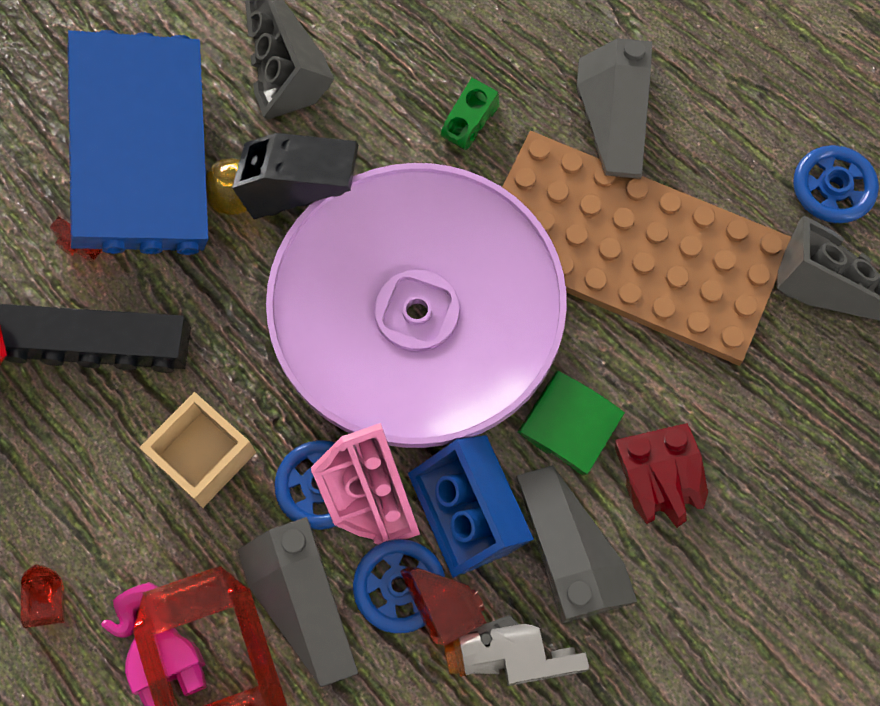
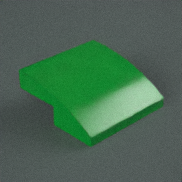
[517,371,625,475]

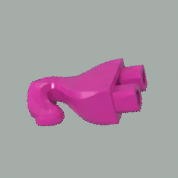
[101,582,207,706]

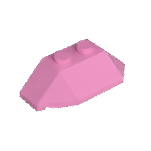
[311,423,420,545]

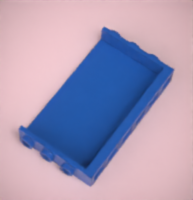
[67,30,208,255]

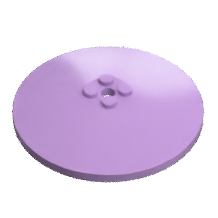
[266,163,567,448]

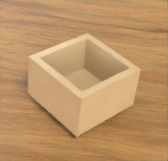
[139,392,256,508]

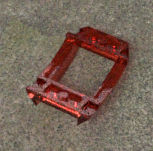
[133,566,287,706]

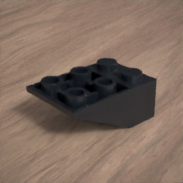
[232,133,359,220]

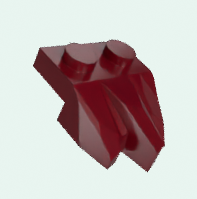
[615,423,708,528]

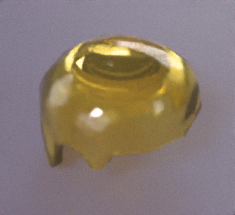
[206,158,247,215]

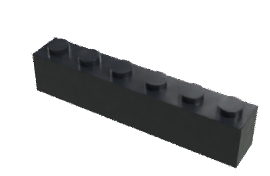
[0,304,191,373]

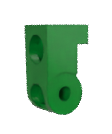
[441,77,499,150]

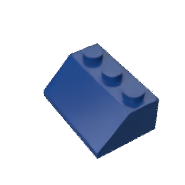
[408,435,534,578]

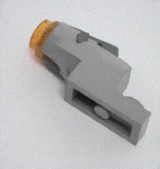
[444,615,589,686]

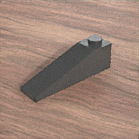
[245,0,334,119]
[576,38,652,179]
[777,216,880,321]
[516,465,637,624]
[237,517,359,687]

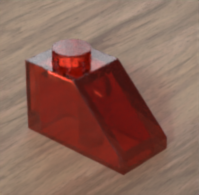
[400,567,486,645]

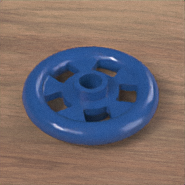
[793,145,879,223]
[274,440,336,530]
[353,539,446,634]

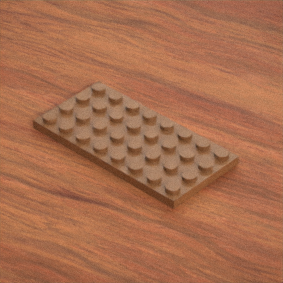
[502,131,791,366]

